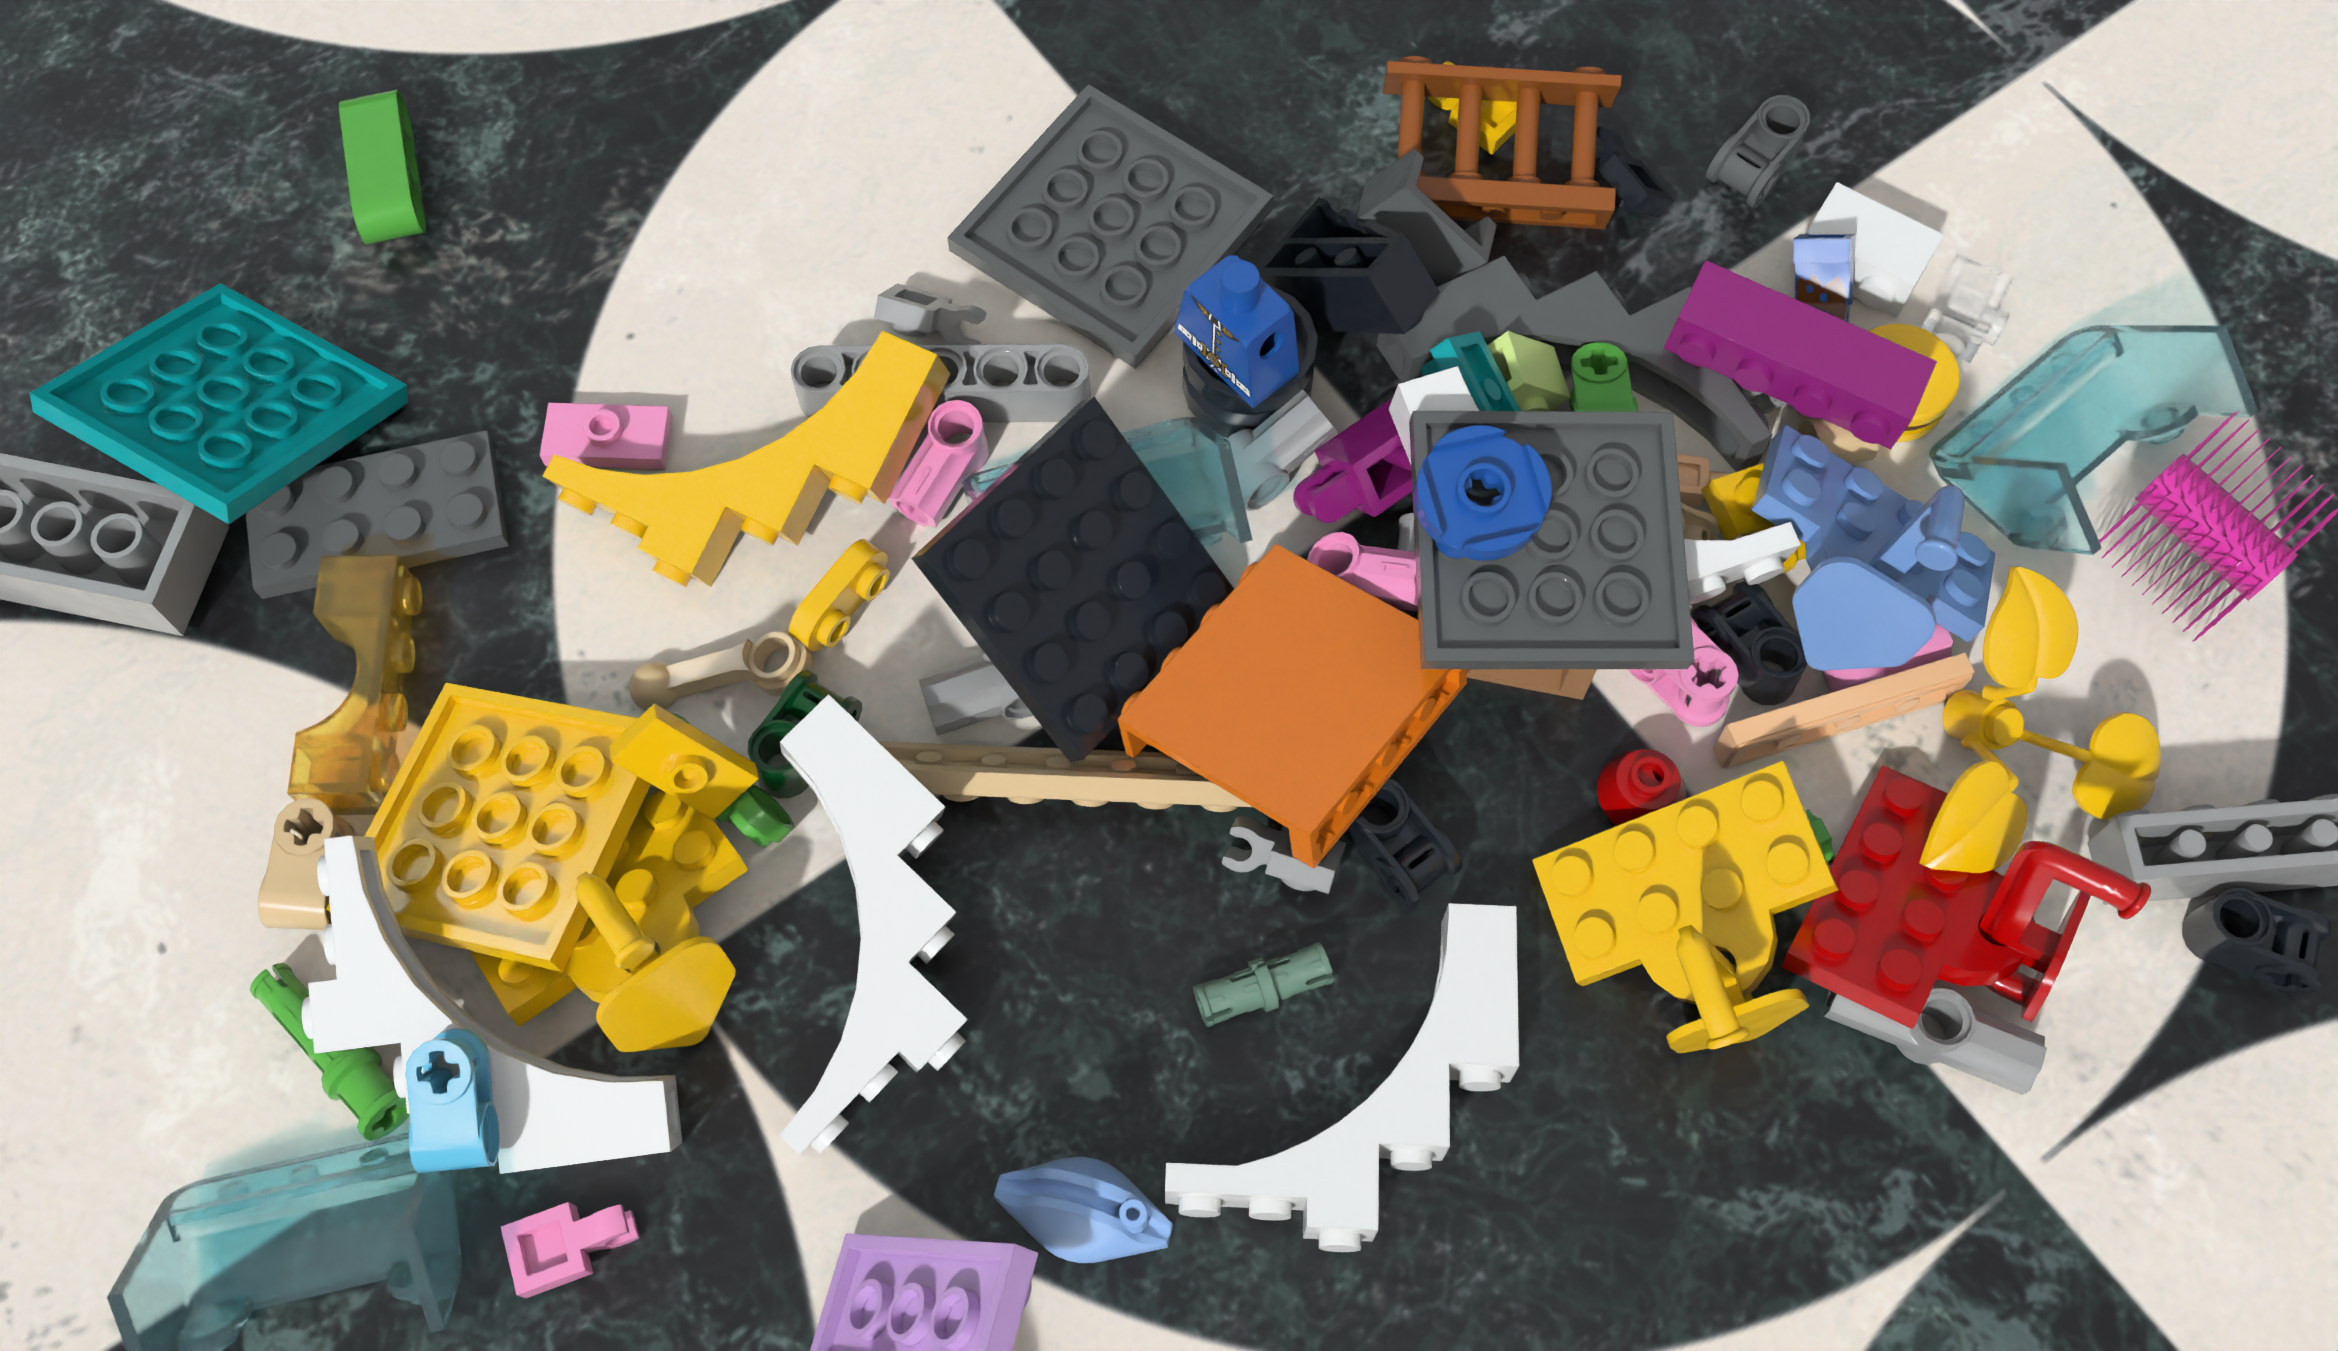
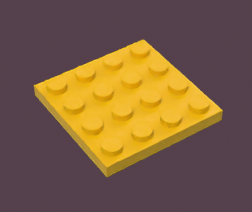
[326,683,651,972]

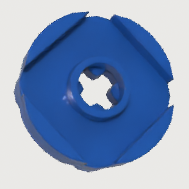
[1413,425,1552,561]

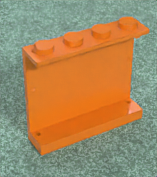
[1118,543,1467,869]

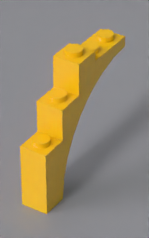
[543,331,950,587]

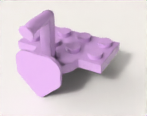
[810,1233,1038,1351]

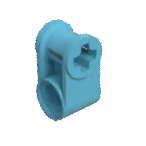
[405,1028,500,1173]

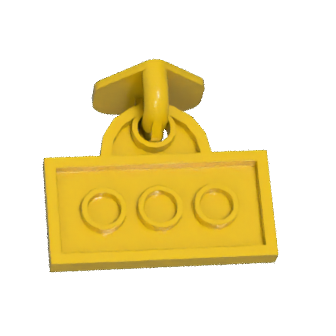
[1532,761,1838,1053]
[469,789,748,1052]

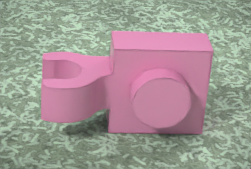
[500,1202,640,1298]

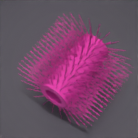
[2092,410,2338,642]

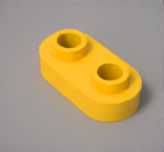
[789,539,890,652]

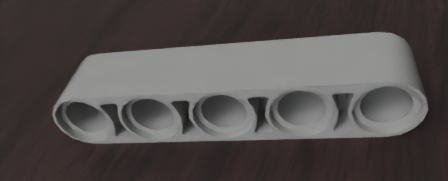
[790,344,1091,423]

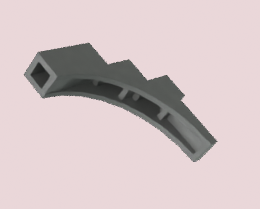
[1376,256,1773,472]

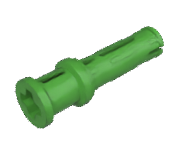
[250,963,410,1141]

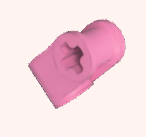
[1628,618,1739,727]

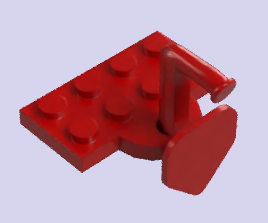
[1782,765,2152,1029]

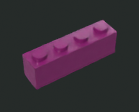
[1663,260,1937,449]

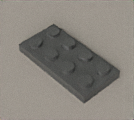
[246,430,509,599]

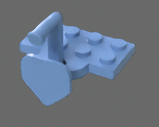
[1751,424,1995,671]

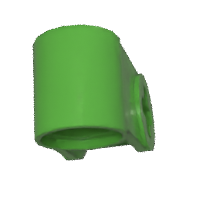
[1569,342,1638,412]

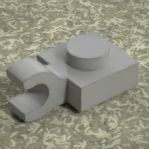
[874,283,986,345]
[1222,816,1347,894]

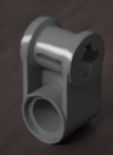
[1705,95,1810,209]

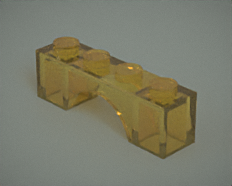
[287,555,422,815]

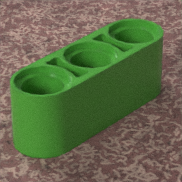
[339,90,426,245]

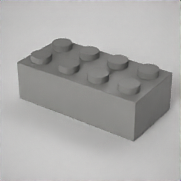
[0,453,229,636]

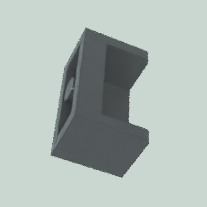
[1356,149,1497,287]

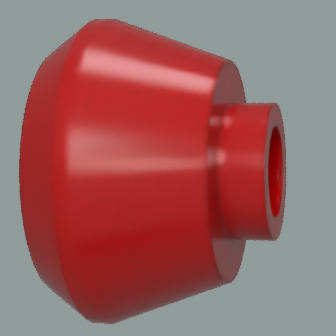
[1597,749,1686,826]

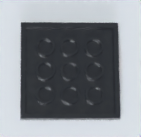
[911,397,1234,762]

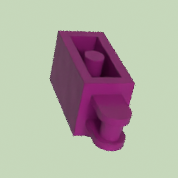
[1293,398,1412,523]

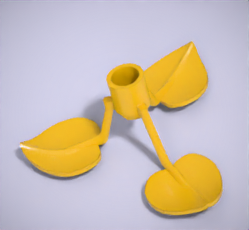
[1919,566,2161,873]

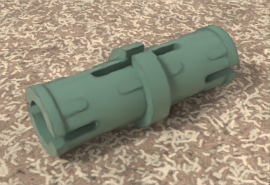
[1193,942,1334,1028]

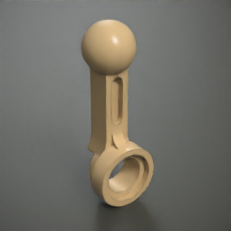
[629,631,814,710]

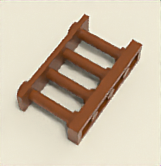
[1383,56,1622,229]

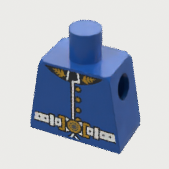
[1174,255,1299,408]

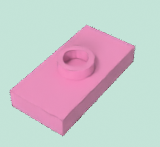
[540,403,673,470]

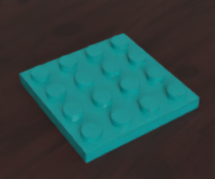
[29,283,408,524]

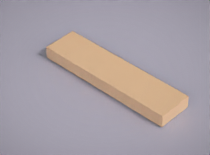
[1712,653,1975,769]

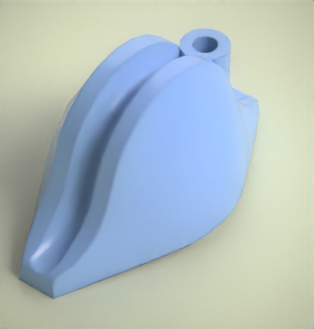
[993,1156,1174,1263]

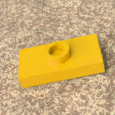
[609,703,759,819]

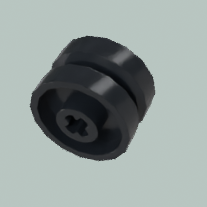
[1182,285,1318,438]

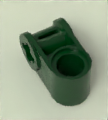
[748,669,862,798]

